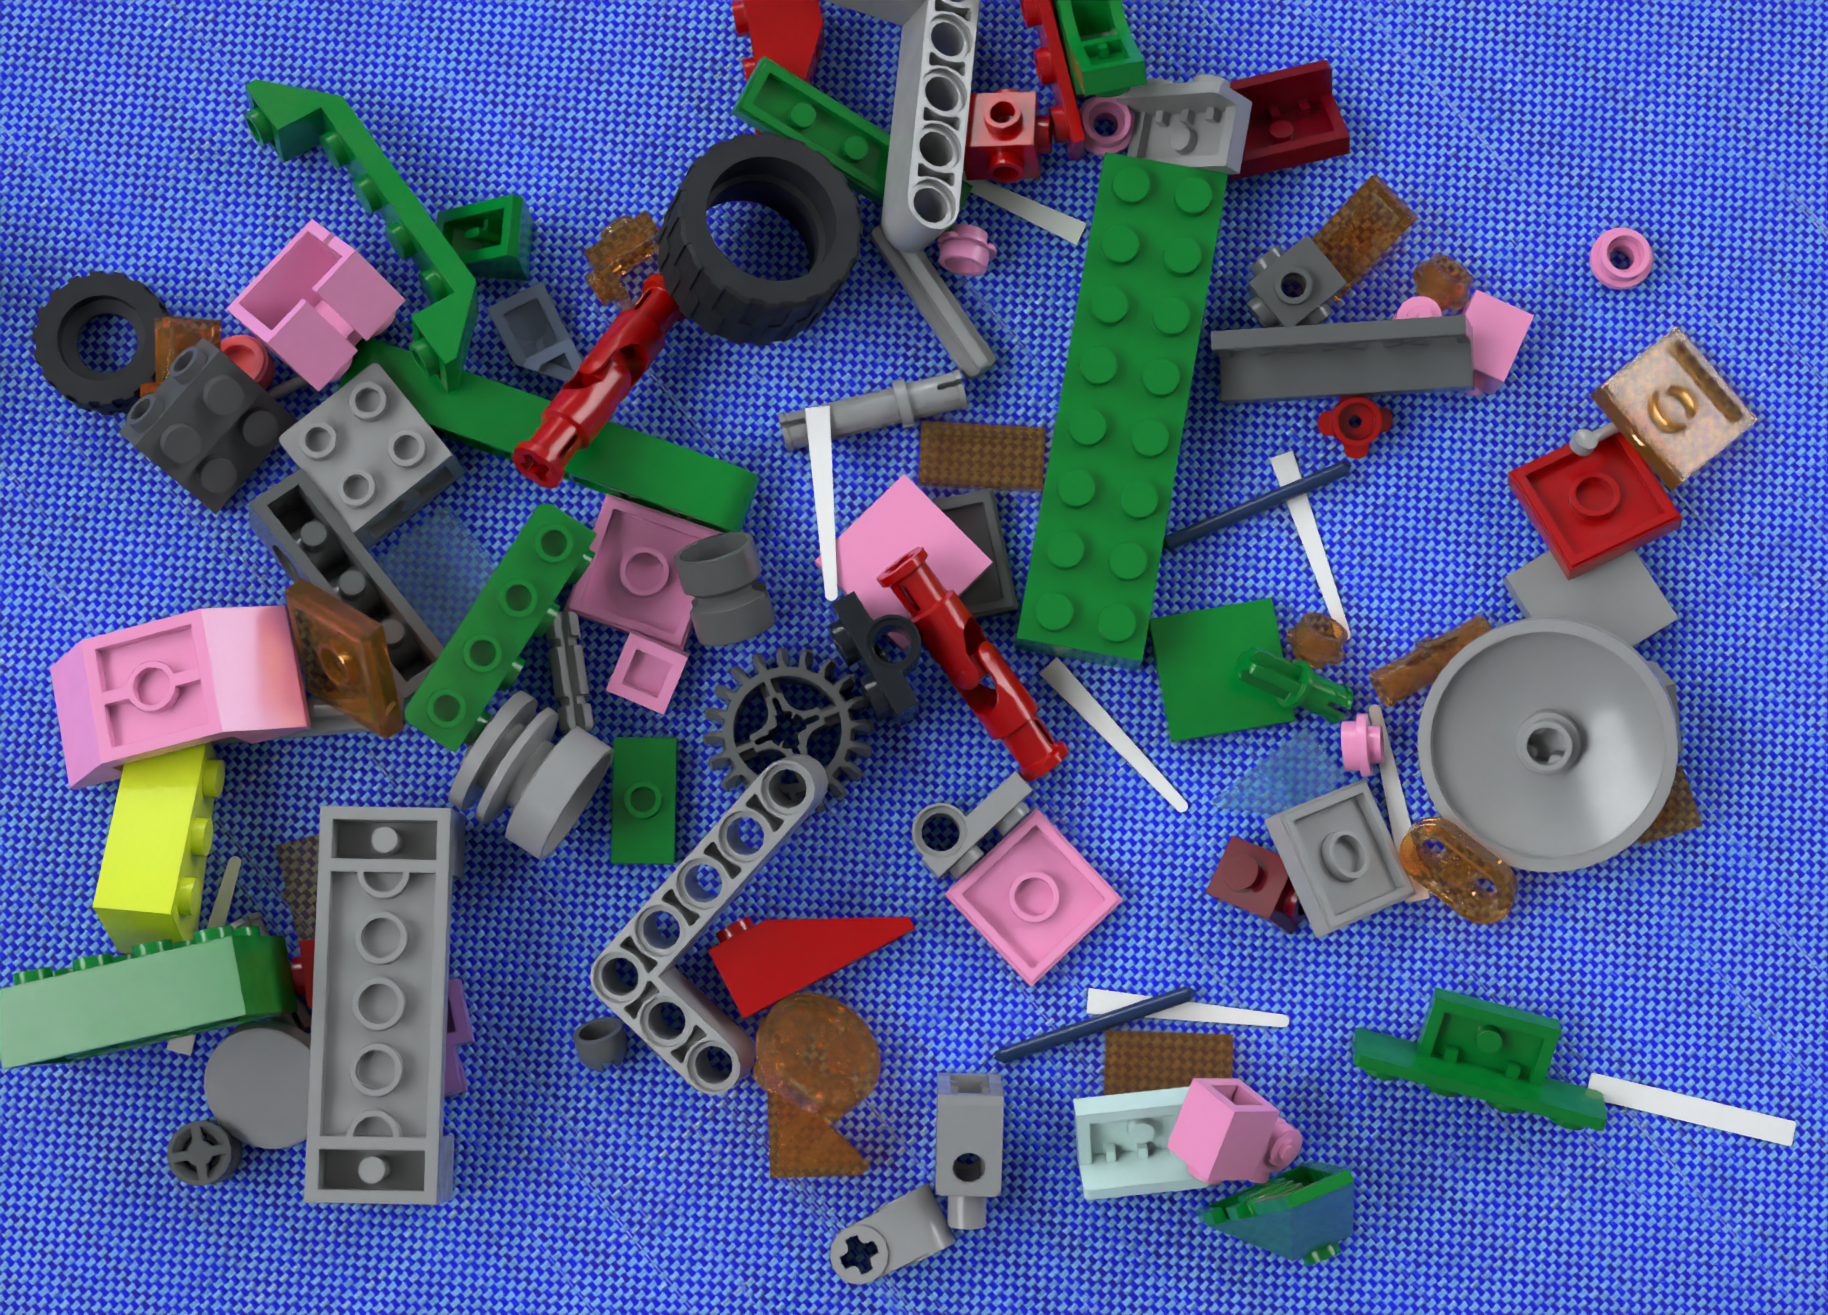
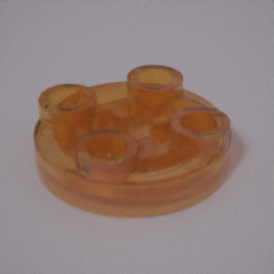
[753,992,881,1123]

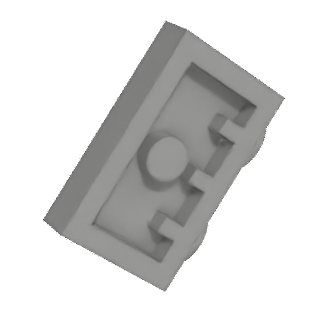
[279,363,466,550]

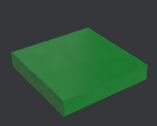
[1148,598,1295,744]

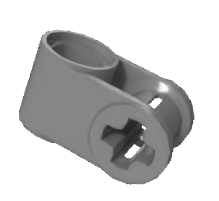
[830,1183,957,1285]

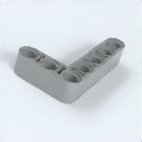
[824,0,980,253]
[590,754,828,1095]

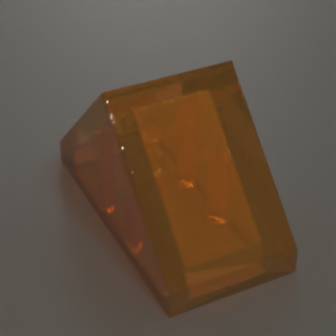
[1312,173,1419,302]
[767,1076,872,1178]

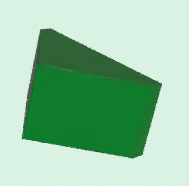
[436,194,534,281]

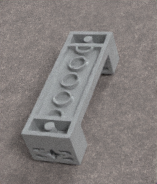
[304,806,466,1205]

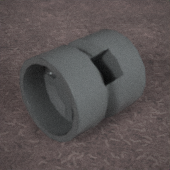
[674,532,776,646]

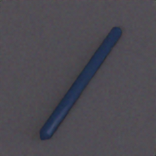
[1162,461,1352,551]
[994,986,1196,1064]

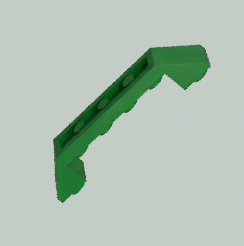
[244,79,479,393]

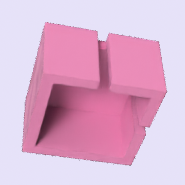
[226,219,405,392]

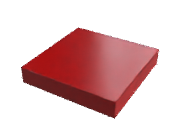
[1507,429,1682,581]

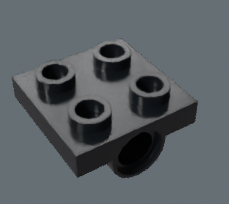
[828,591,921,729]

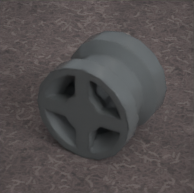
[167,1120,243,1186]

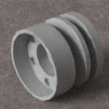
[448,690,615,861]

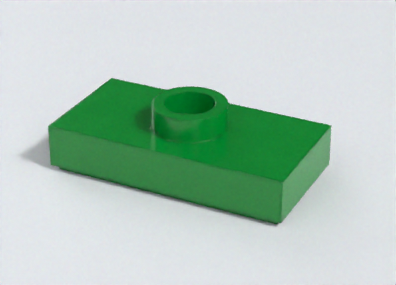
[611,737,678,865]

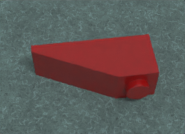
[708,916,915,1020]

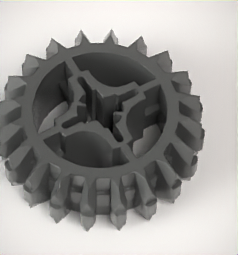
[703,648,874,814]

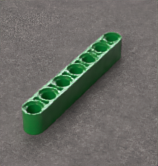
[337,338,760,533]

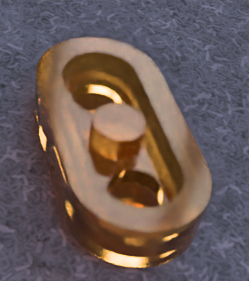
[1399,817,1518,925]

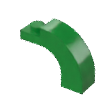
[1052,0,1147,98]

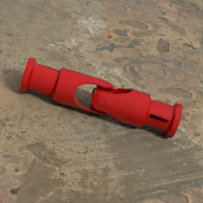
[512,273,686,489]
[876,547,1069,782]

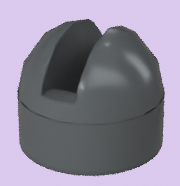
[573,1017,627,1072]

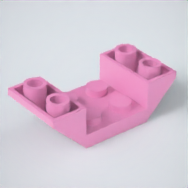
[50,605,312,790]

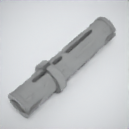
[778,369,968,453]

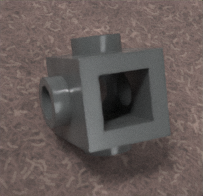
[1246,234,1347,328]

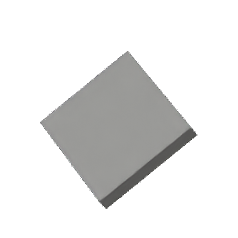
[1501,550,1678,647]
[1264,778,1416,938]

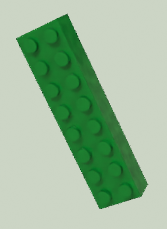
[1014,152,1228,671]

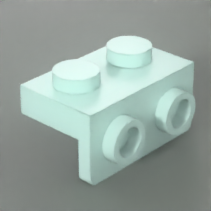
[1073,1086,1212,1200]

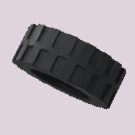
[32,271,182,416]

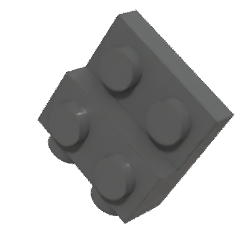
[119,338,298,514]

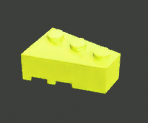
[92,742,225,954]

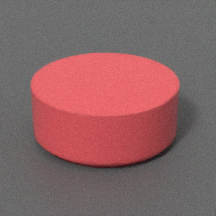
[216,335,275,391]

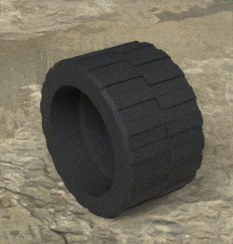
[657,132,863,346]

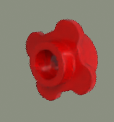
[1317,396,1393,459]

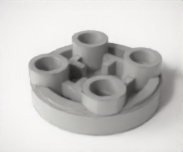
[204,1021,311,1149]

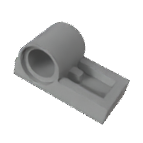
[912,771,1032,881]

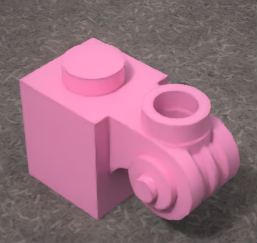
[1392,290,1534,396]
[1166,1078,1303,1185]

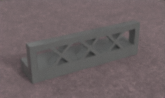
[1211,315,1475,405]

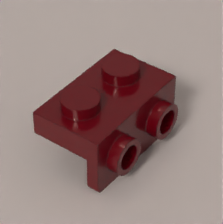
[1228,60,1350,181]

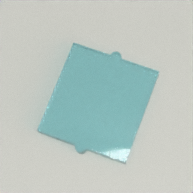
[377,506,497,648]

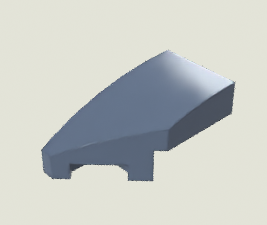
[486,281,582,382]

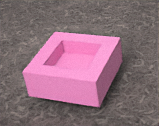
[606,630,690,715]

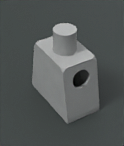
[935,1073,1004,1230]

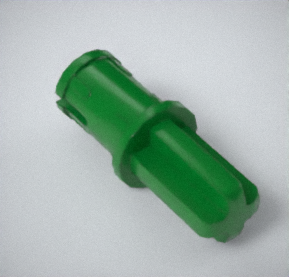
[1236,646,1353,724]

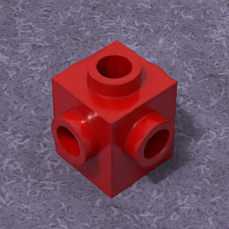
[963,89,1053,183]

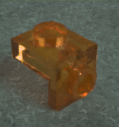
[583,210,660,311]

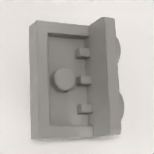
[1117,74,1252,174]

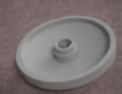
[1418,617,1679,872]

